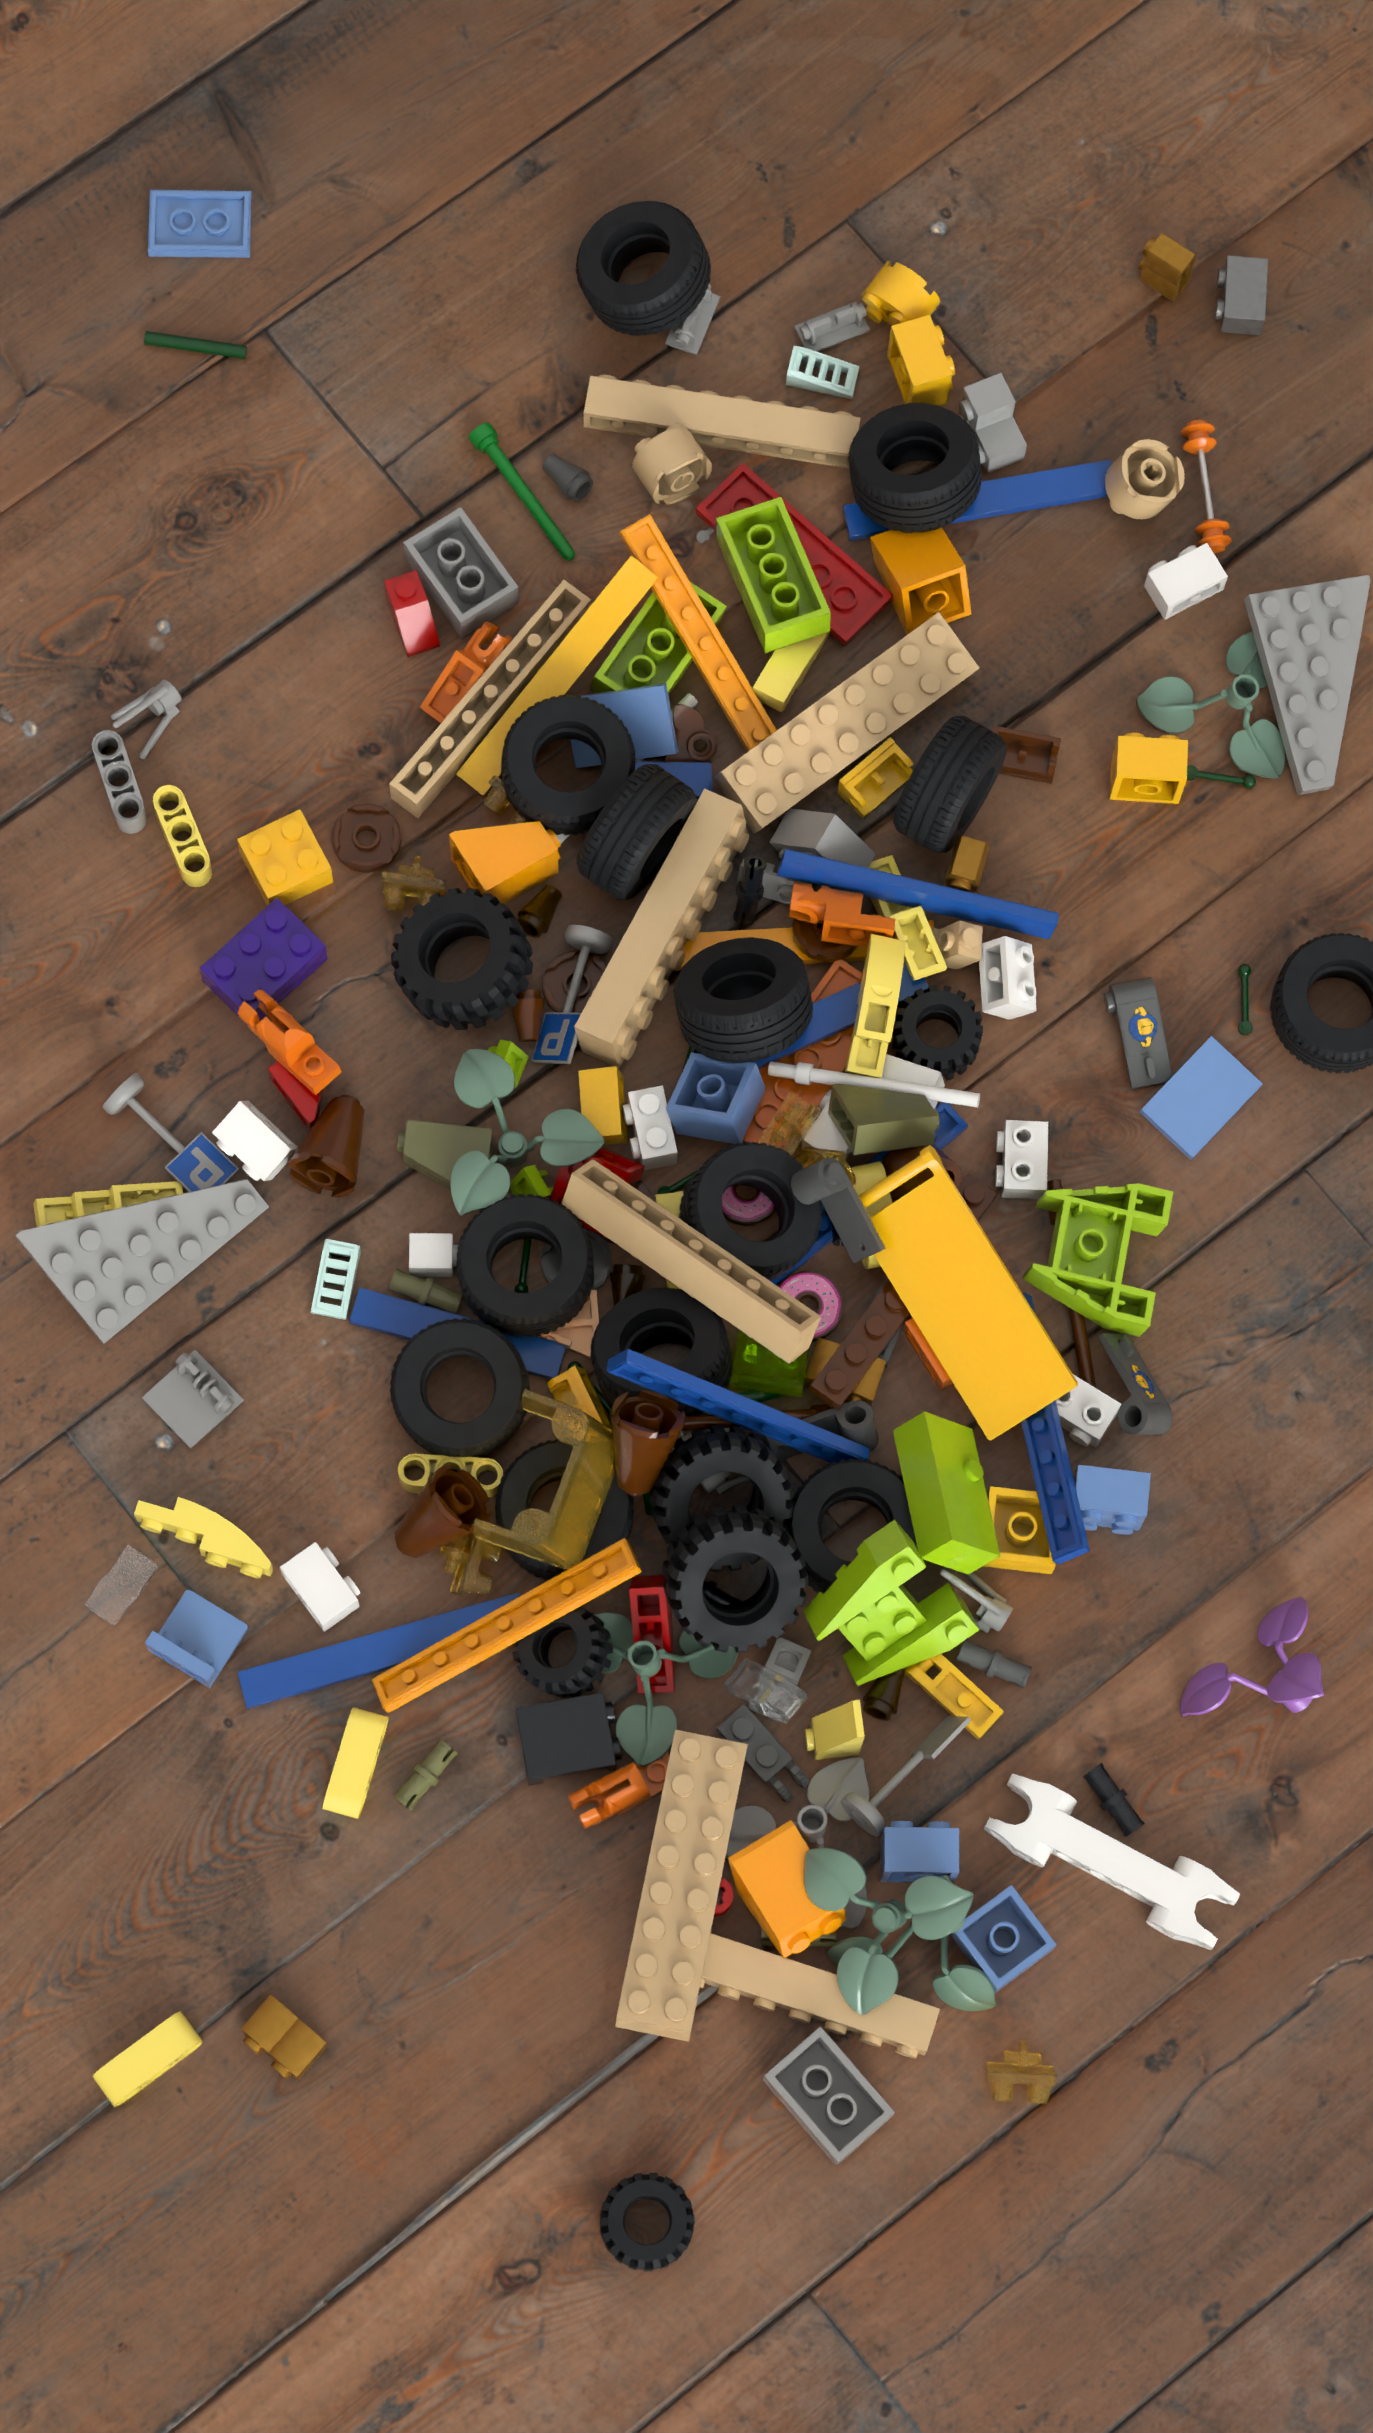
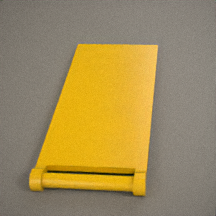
[859,1145,1078,1440]

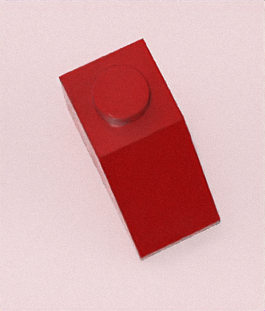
[384,570,440,657]
[268,1062,324,1130]

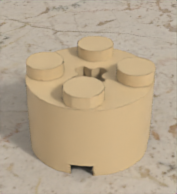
[632,423,712,505]
[1105,439,1185,519]

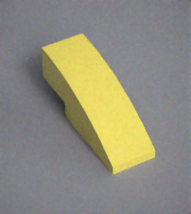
[753,632,830,713]

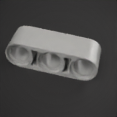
[92,730,147,834]

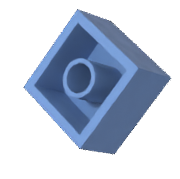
[666,1052,766,1144]
[1073,1465,1151,1535]
[880,1821,959,1883]
[949,1885,1057,1993]

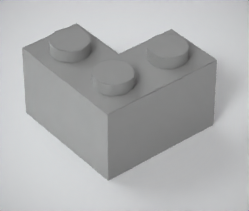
[959,373,1027,474]
[769,808,876,868]

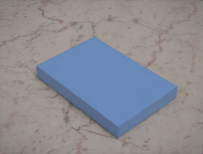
[148,190,252,258]
[570,683,679,768]
[1139,1036,1263,1160]

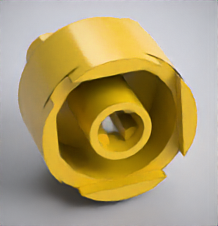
[862,261,940,326]

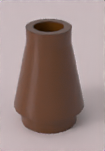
[512,989,545,1042]

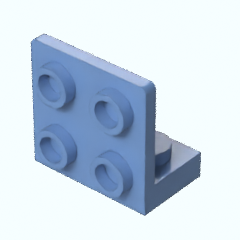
[145,1590,248,1688]

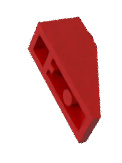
[629,1575,675,1694]

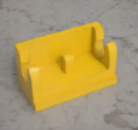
[837,737,913,819]
[578,1066,628,1145]
[547,1366,613,1444]

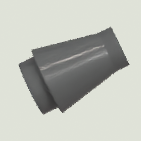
[543,454,593,501]

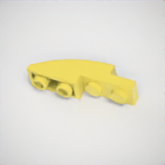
[845,934,906,1078]
[134,1497,273,1578]

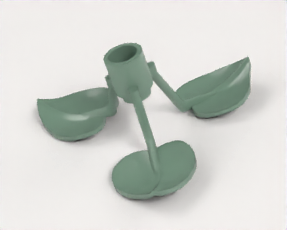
[1136,631,1285,779]
[451,1049,604,1216]
[573,1613,738,1766]
[804,1847,974,2015]
[827,1875,997,2012]

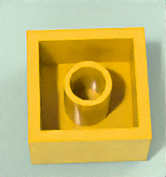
[887,315,955,406]
[1109,733,1188,804]
[237,809,333,906]
[983,1486,1056,1574]

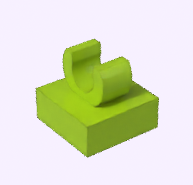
[488,1040,529,1088]
[510,1164,553,1198]

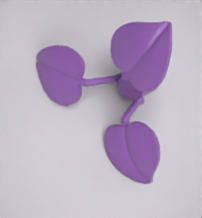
[1180,1597,1324,1717]

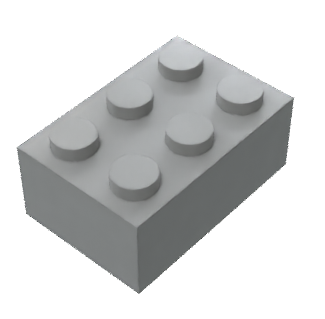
[403,507,519,639]
[762,2026,895,2166]

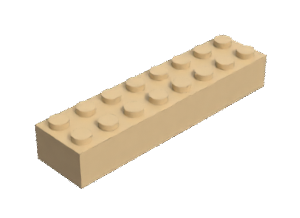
[713,612,979,834]
[574,788,749,1069]
[615,1730,748,2042]

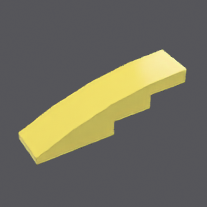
[868,855,947,981]
[33,1181,183,1227]

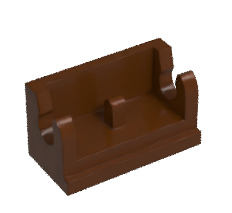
[991,725,1061,784]

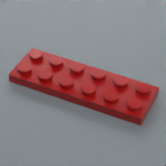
[695,463,893,647]

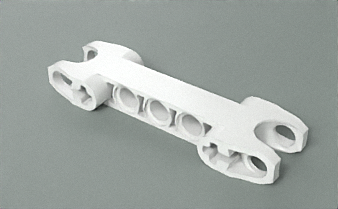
[984,1773,1240,1950]

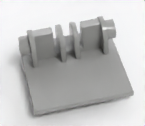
[142,1350,244,1449]

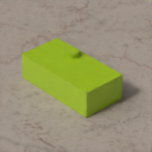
[716,497,831,653]
[589,582,727,696]
[893,1411,1000,1575]

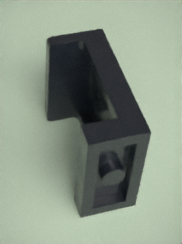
[516,1692,622,1786]

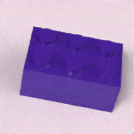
[200,898,328,1026]

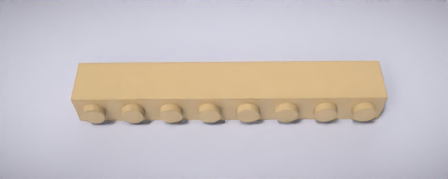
[584,375,860,468]
[389,580,591,818]
[562,1159,821,1364]
[700,1933,940,2059]

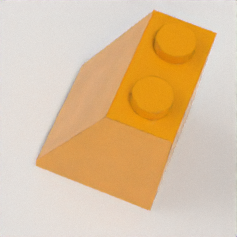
[870,527,971,635]
[449,821,561,904]
[728,1820,846,1958]

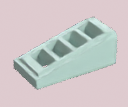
[786,345,859,399]
[311,1239,361,1320]

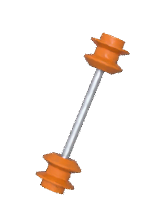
[1181,419,1232,554]

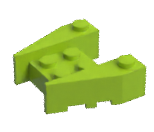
[1022,1183,1173,1337]
[803,1519,980,1685]

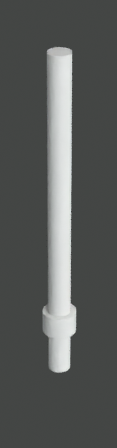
[768,1061,980,1108]

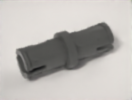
[955,1640,1032,1689]

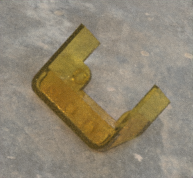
[473,1389,616,1569]

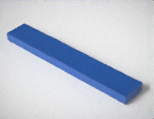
[753,964,929,1069]
[349,1287,566,1380]

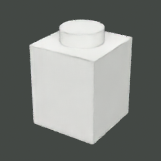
[409,1233,458,1277]

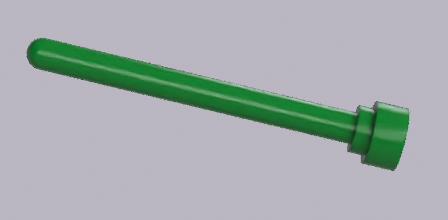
[468,422,575,561]

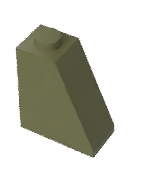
[828,1084,940,1155]
[397,1120,493,1190]

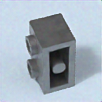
[1215,256,1268,335]

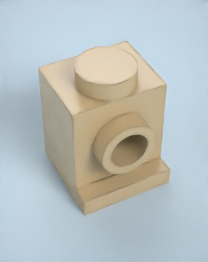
[931,920,983,970]

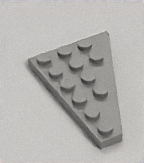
[1244,575,1371,795]
[14,1179,269,1344]

